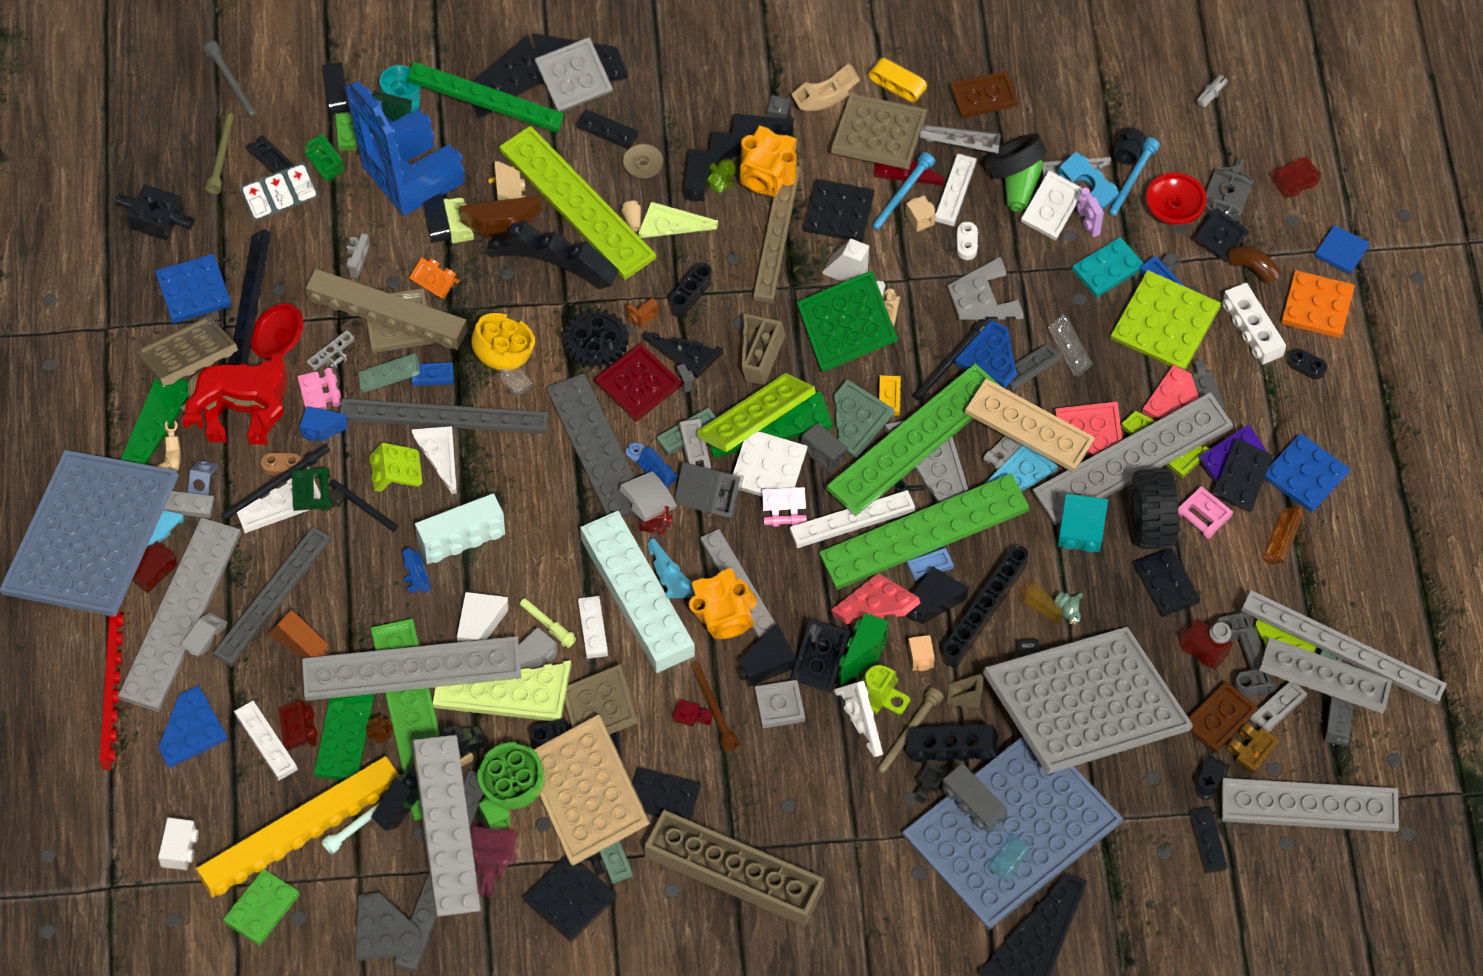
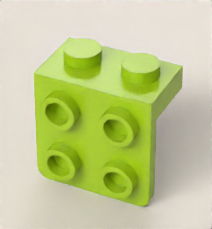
[369,443,422,492]

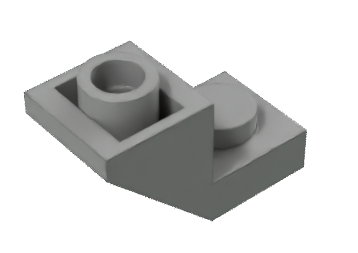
[181,612,228,656]

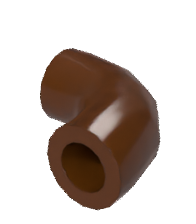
[1229,246,1281,283]

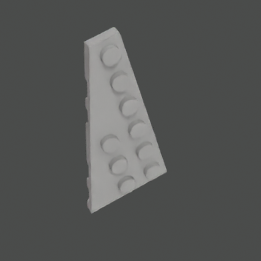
[885,420,969,503]

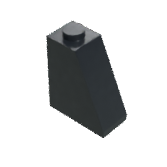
[906,567,969,624]
[737,624,796,687]

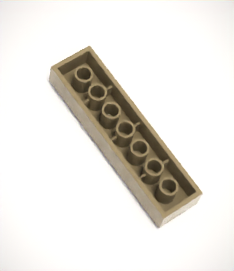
[645,810,825,927]

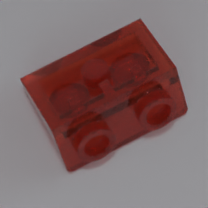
[279,700,317,750]

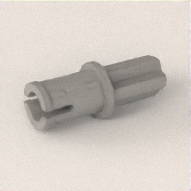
[1197,75,1227,107]

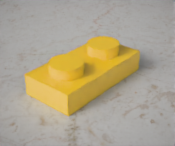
[879,375,901,416]

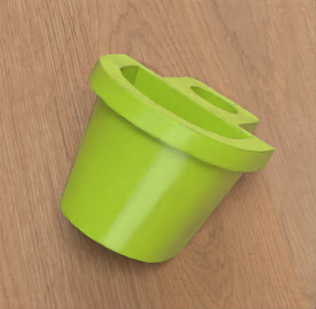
[859,665,910,715]

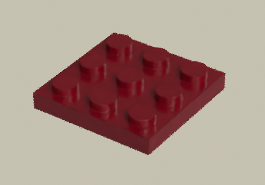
[595,343,682,422]

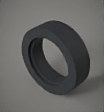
[985,133,1047,179]

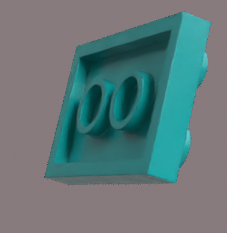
[1072,237,1144,298]

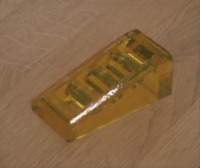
[1024,581,1063,624]

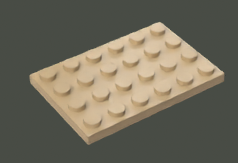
[534,715,650,865]

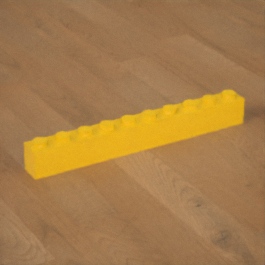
[196,756,399,898]

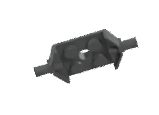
[1204,158,1253,221]

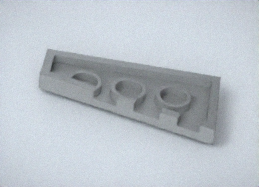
[920,125,1001,153]

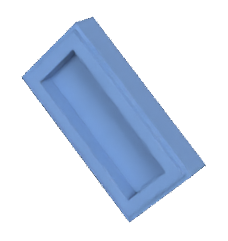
[906,548,954,582]

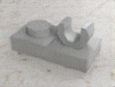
[346,233,370,279]

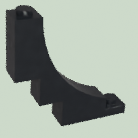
[684,114,794,202]

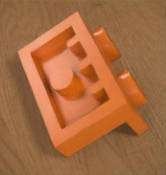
[409,257,460,299]

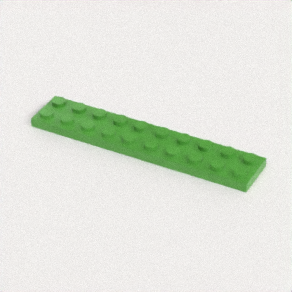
[827,364,1000,516]
[819,473,1030,590]
[371,619,440,821]

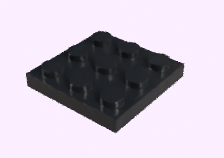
[803,178,875,243]
[523,855,617,942]

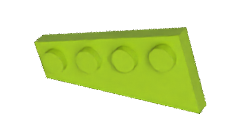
[1121,411,1210,479]

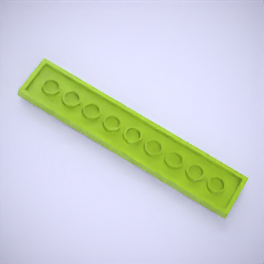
[499,126,656,280]

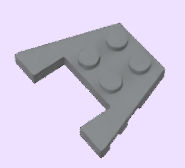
[948,257,1024,320]

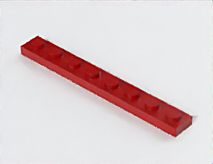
[100,609,124,770]

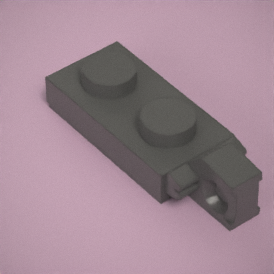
[1192,360,1225,411]

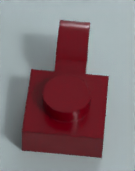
[673,699,713,727]

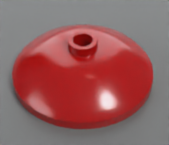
[1146,172,1207,225]
[251,303,303,360]

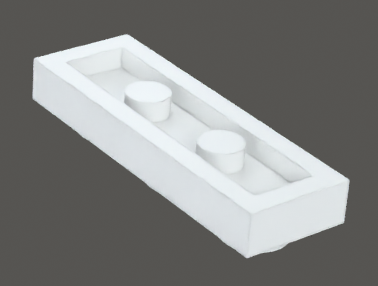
[578,596,608,659]

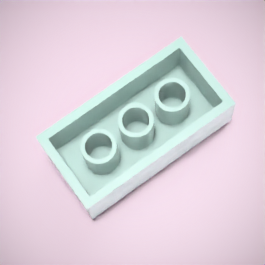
[415,493,505,564]

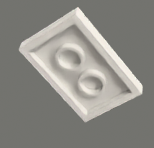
[1020,171,1083,241]

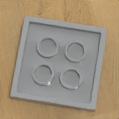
[535,37,613,112]

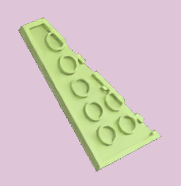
[432,660,572,721]

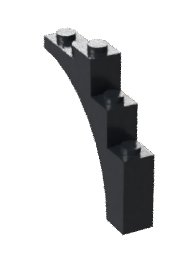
[486,220,619,289]
[371,726,490,831]

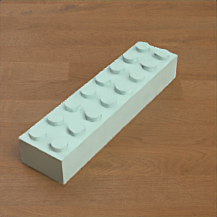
[580,511,695,673]

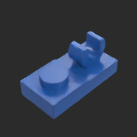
[412,362,454,386]
[637,447,679,489]
[402,548,431,593]

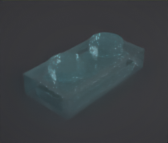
[989,834,1033,883]

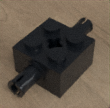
[116,184,195,241]

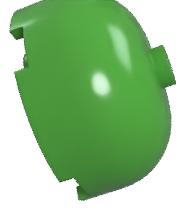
[477,742,545,810]

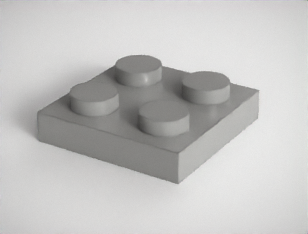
[755,680,805,729]

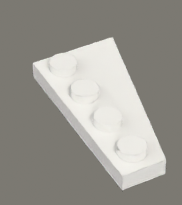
[237,467,321,533]

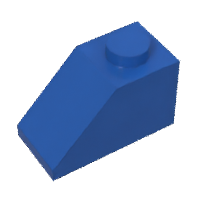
[300,406,348,442]

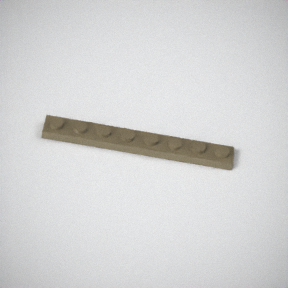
[754,166,800,304]

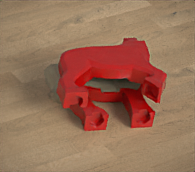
[180,353,288,445]

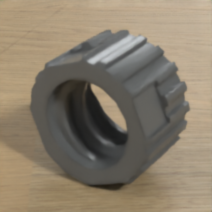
[1162,252,1181,272]

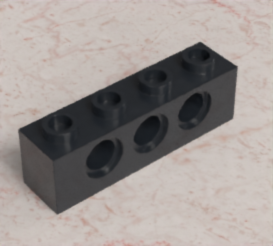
[907,725,998,763]

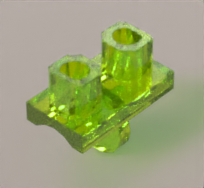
[707,160,736,195]

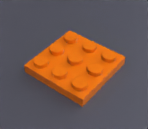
[1281,270,1355,338]

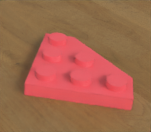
[1142,365,1199,421]
[1055,402,1122,456]
[831,573,920,624]

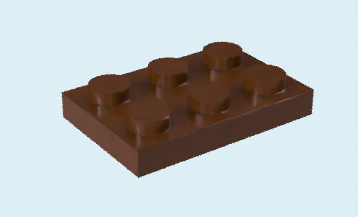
[950,71,1018,119]
[1189,681,1259,753]

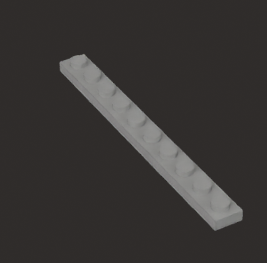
[1241,590,1447,704]

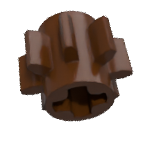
[366,715,393,743]

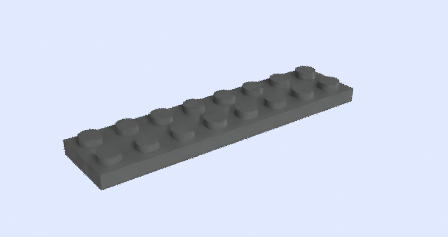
[546,374,635,518]

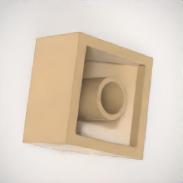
[495,161,526,201]

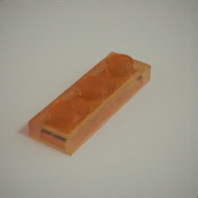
[1264,507,1305,565]

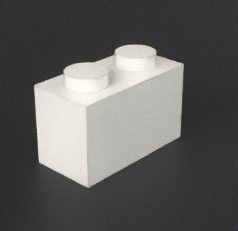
[159,818,199,870]

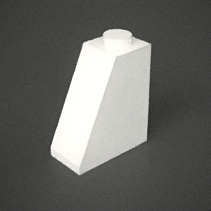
[822,239,869,282]
[457,592,509,642]

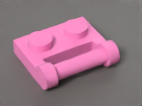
[1178,486,1233,539]

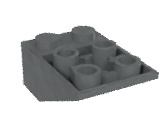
[674,462,744,518]

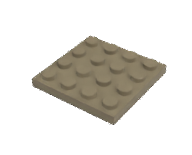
[831,94,927,169]
[136,316,238,386]

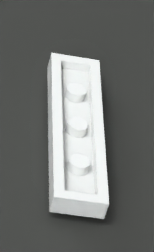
[935,154,977,226]
[234,701,297,781]

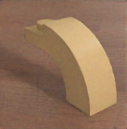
[792,64,860,111]

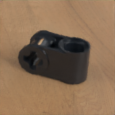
[530,719,568,749]
[1196,756,1230,800]

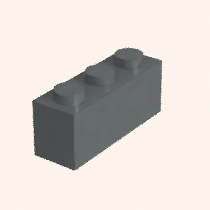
[943,763,1007,833]

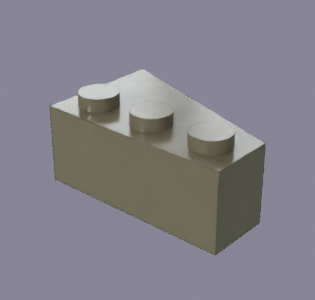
[742,314,785,385]

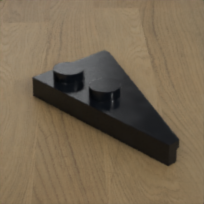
[643,332,723,379]

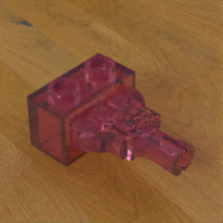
[471,827,518,897]

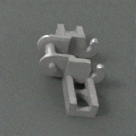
[306,330,355,371]

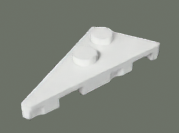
[412,426,457,494]
[834,681,883,757]

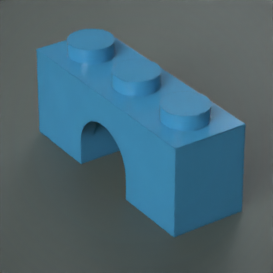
[1057,152,1120,211]

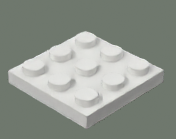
[733,431,808,497]

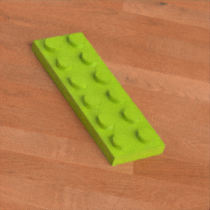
[697,373,815,452]

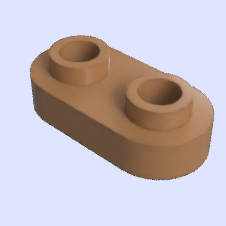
[261,453,302,475]

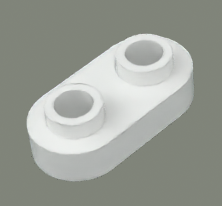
[957,222,978,260]

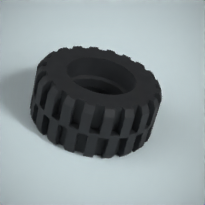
[1131,468,1179,549]

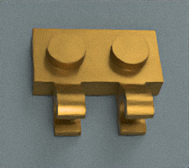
[1226,723,1279,774]

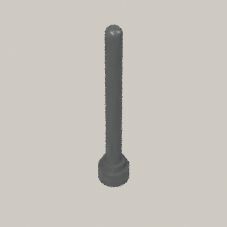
[203,41,256,117]

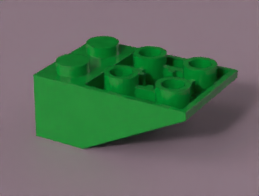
[838,613,889,687]

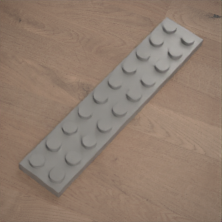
[1033,392,1233,525]
[119,518,241,712]
[302,636,522,701]

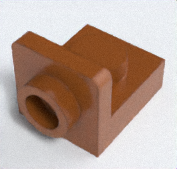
[626,298,659,328]

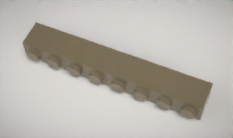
[306,269,467,350]

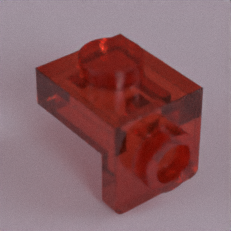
[639,506,672,535]

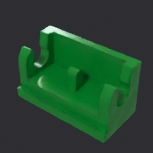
[304,133,344,182]

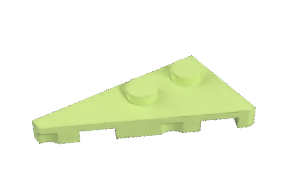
[639,202,718,238]

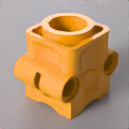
[740,126,797,197]
[689,567,757,639]

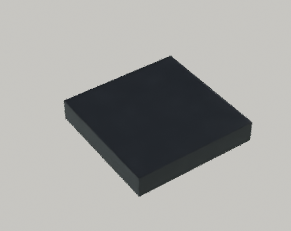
[1193,208,1249,263]

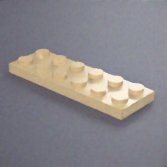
[965,379,1095,472]

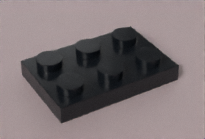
[1212,438,1273,512]
[1133,548,1200,618]
[633,767,701,821]

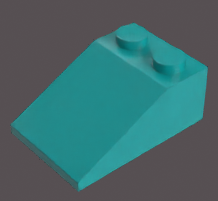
[1058,494,1108,553]

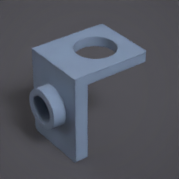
[188,461,218,495]

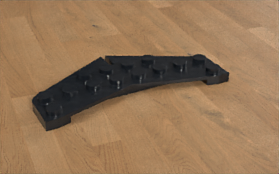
[472,33,628,118]

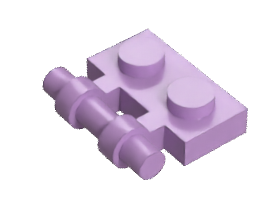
[1077,188,1104,237]

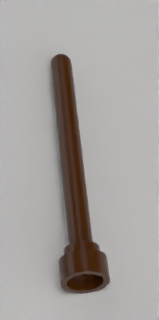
[691,661,740,751]

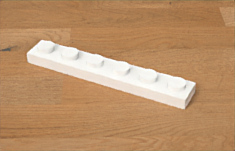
[790,490,915,548]

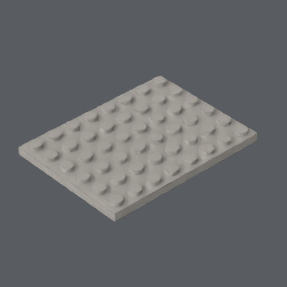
[983,627,1193,774]

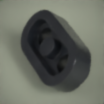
[1287,349,1327,379]

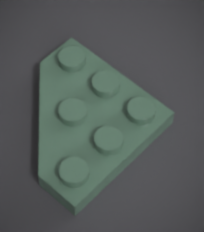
[834,379,895,459]

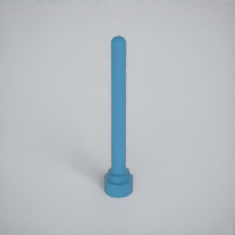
[1109,138,1160,216]
[873,152,935,230]

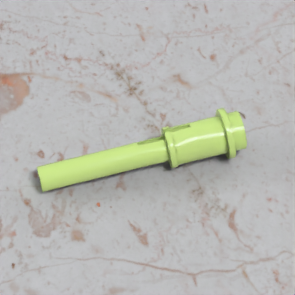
[520,598,576,648]

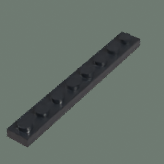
[228,229,271,365]

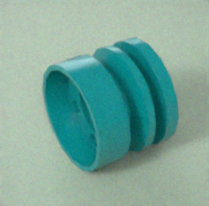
[379,65,421,119]

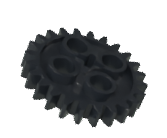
[563,308,629,370]

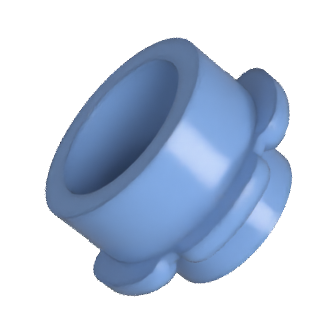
[625,442,645,462]

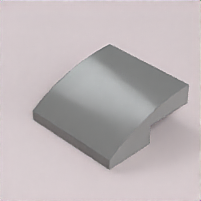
[619,471,677,522]

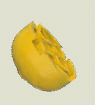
[471,313,535,371]

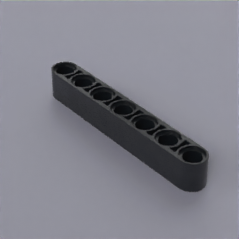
[942,546,1028,667]

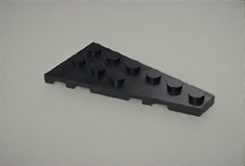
[978,874,1087,976]

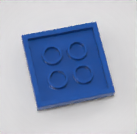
[155,254,232,323]
[1264,433,1351,513]

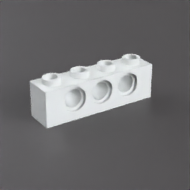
[1222,283,1286,365]

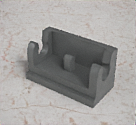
[800,423,848,472]
[1324,696,1354,746]

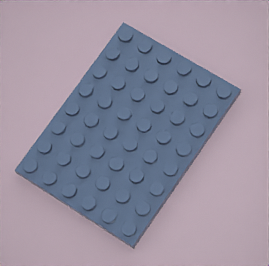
[0,450,179,617]
[903,736,1123,930]

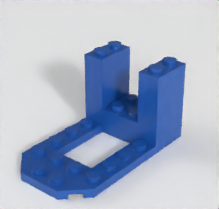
[345,81,465,216]

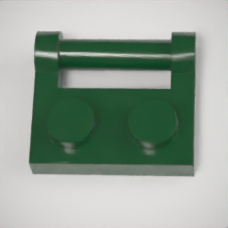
[292,468,332,511]

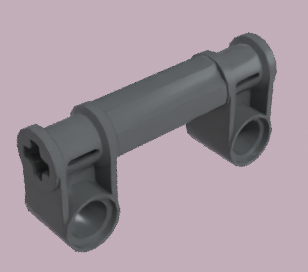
[1217,612,1277,698]

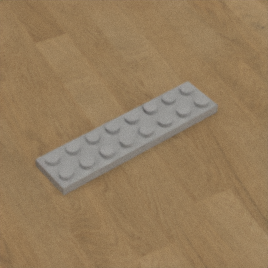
[412,735,481,917]
[1222,778,1399,832]

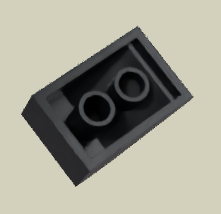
[790,619,854,693]

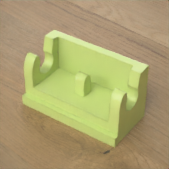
[444,198,474,243]

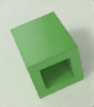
[479,795,511,834]

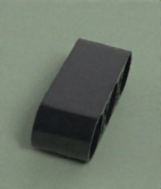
[323,62,350,114]
[423,192,451,243]
[670,263,711,317]

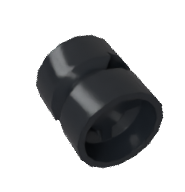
[1113,127,1145,165]

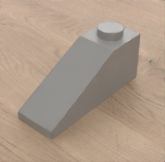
[519,627,557,669]

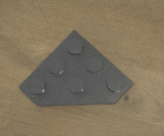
[355,893,422,961]

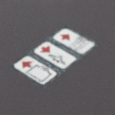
[240,162,319,221]

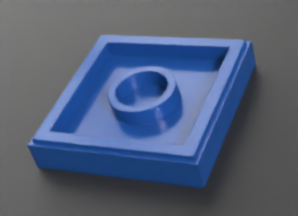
[1315,225,1370,275]

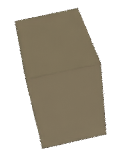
[946,674,984,709]

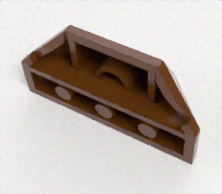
[459,195,541,238]

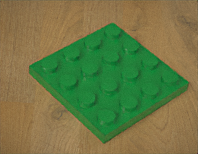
[797,270,899,372]

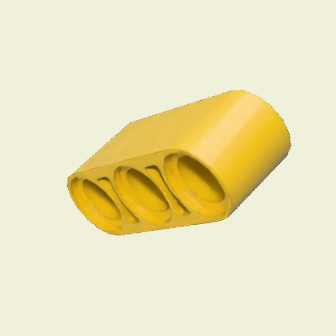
[869,58,927,102]

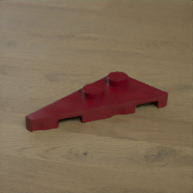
[874,159,944,186]

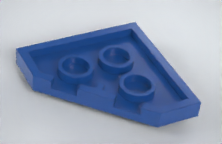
[955,320,1017,389]
[158,685,228,768]

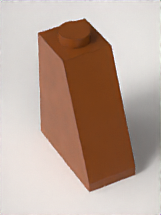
[268,610,329,658]

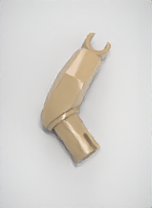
[155,420,181,472]

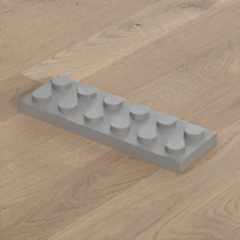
[1259,637,1392,714]

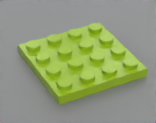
[1111,270,1221,371]

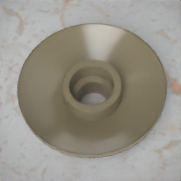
[623,144,663,178]

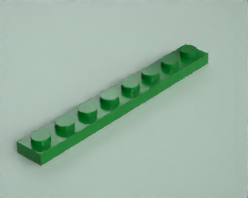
[407,61,564,133]

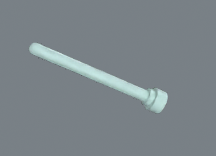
[322,802,380,854]

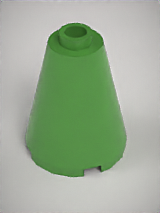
[1005,154,1043,212]

